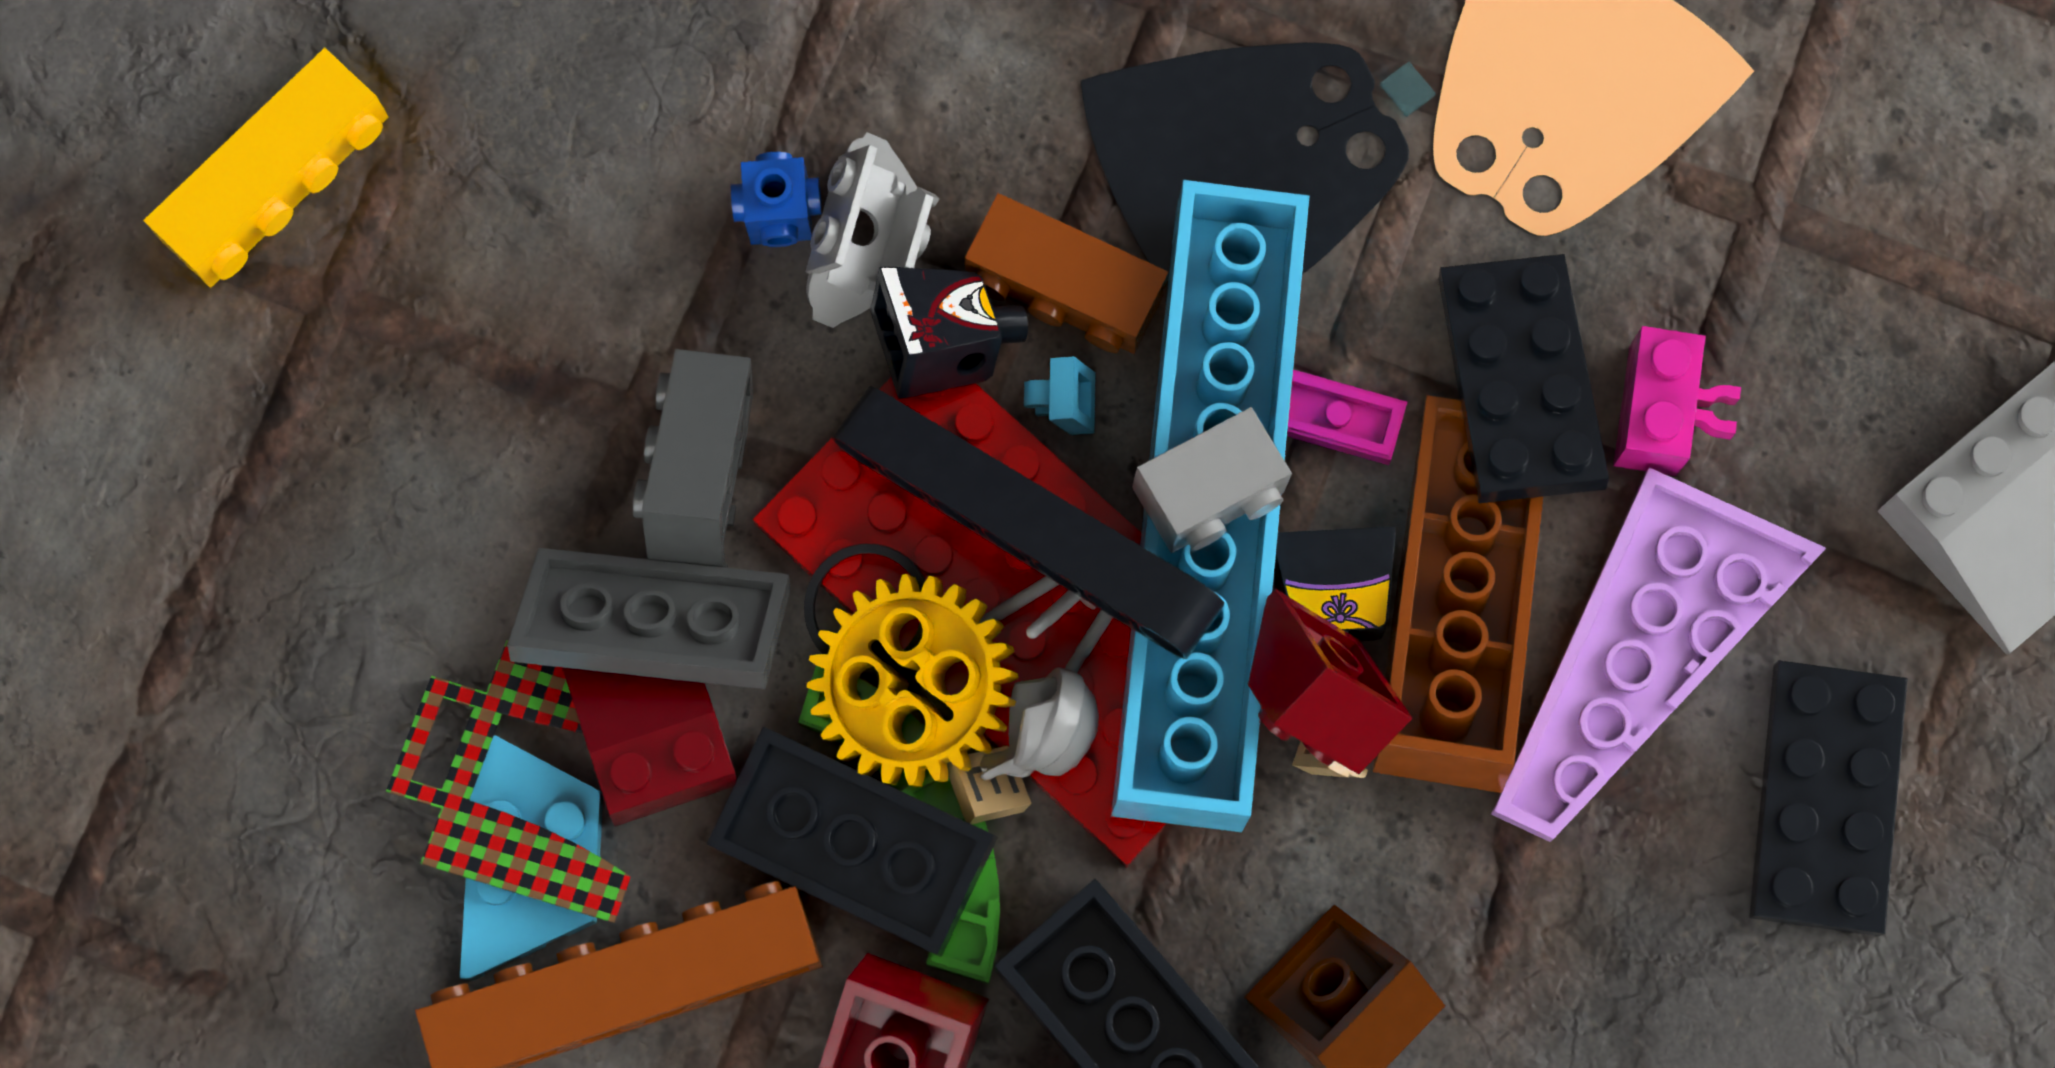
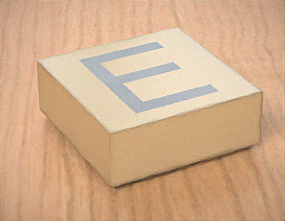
[948,746,1032,824]

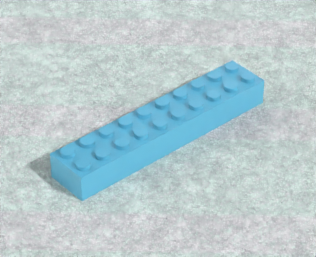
[1111,180,1310,832]

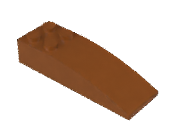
[1373,395,1543,793]

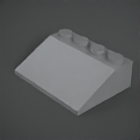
[1878,361,2055,655]

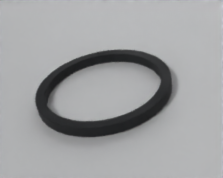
[804,544,926,673]

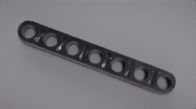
[832,386,1225,659]

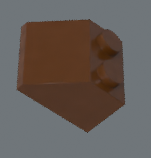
[1244,904,1446,1068]

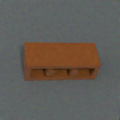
[965,193,1169,355]

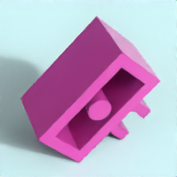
[1613,326,1741,476]

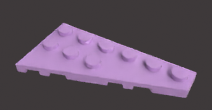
[1491,467,1826,842]

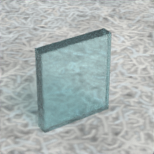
[1380,62,1436,117]

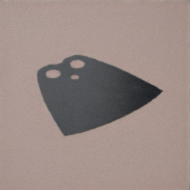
[1080,43,1409,288]

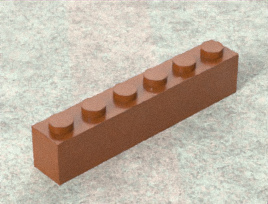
[415,881,823,1068]

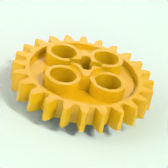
[807,574,1018,787]

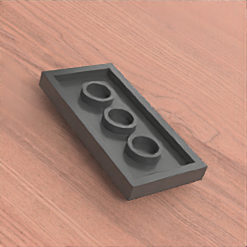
[507,548,790,690]

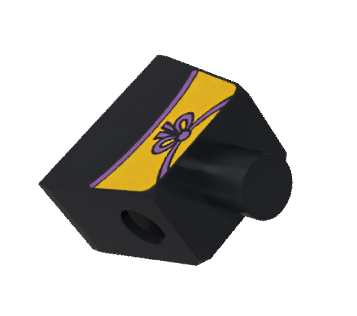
[1274,526,1396,641]

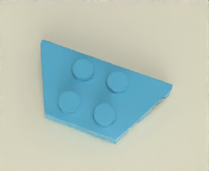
[460,735,603,981]

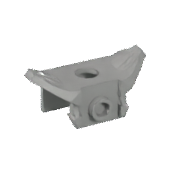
[805,132,939,328]

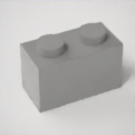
[1132,407,1292,553]

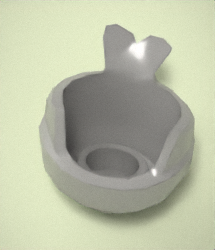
[980,667,1099,780]

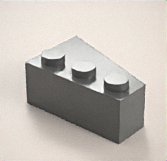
[633,349,753,568]

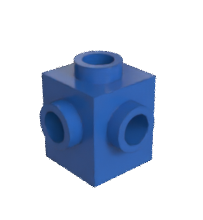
[731,152,822,247]

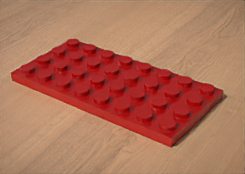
[753,377,1263,868]

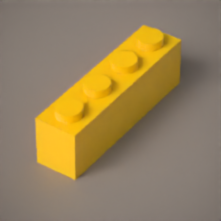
[143,48,389,288]

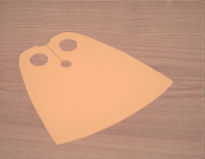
[1433,0,1754,236]

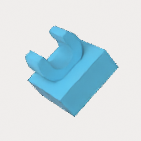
[1024,356,1096,435]

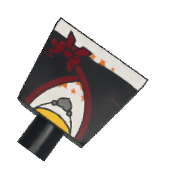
[870,266,1028,399]

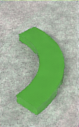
[798,666,1000,984]

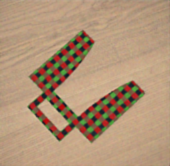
[386,640,631,923]

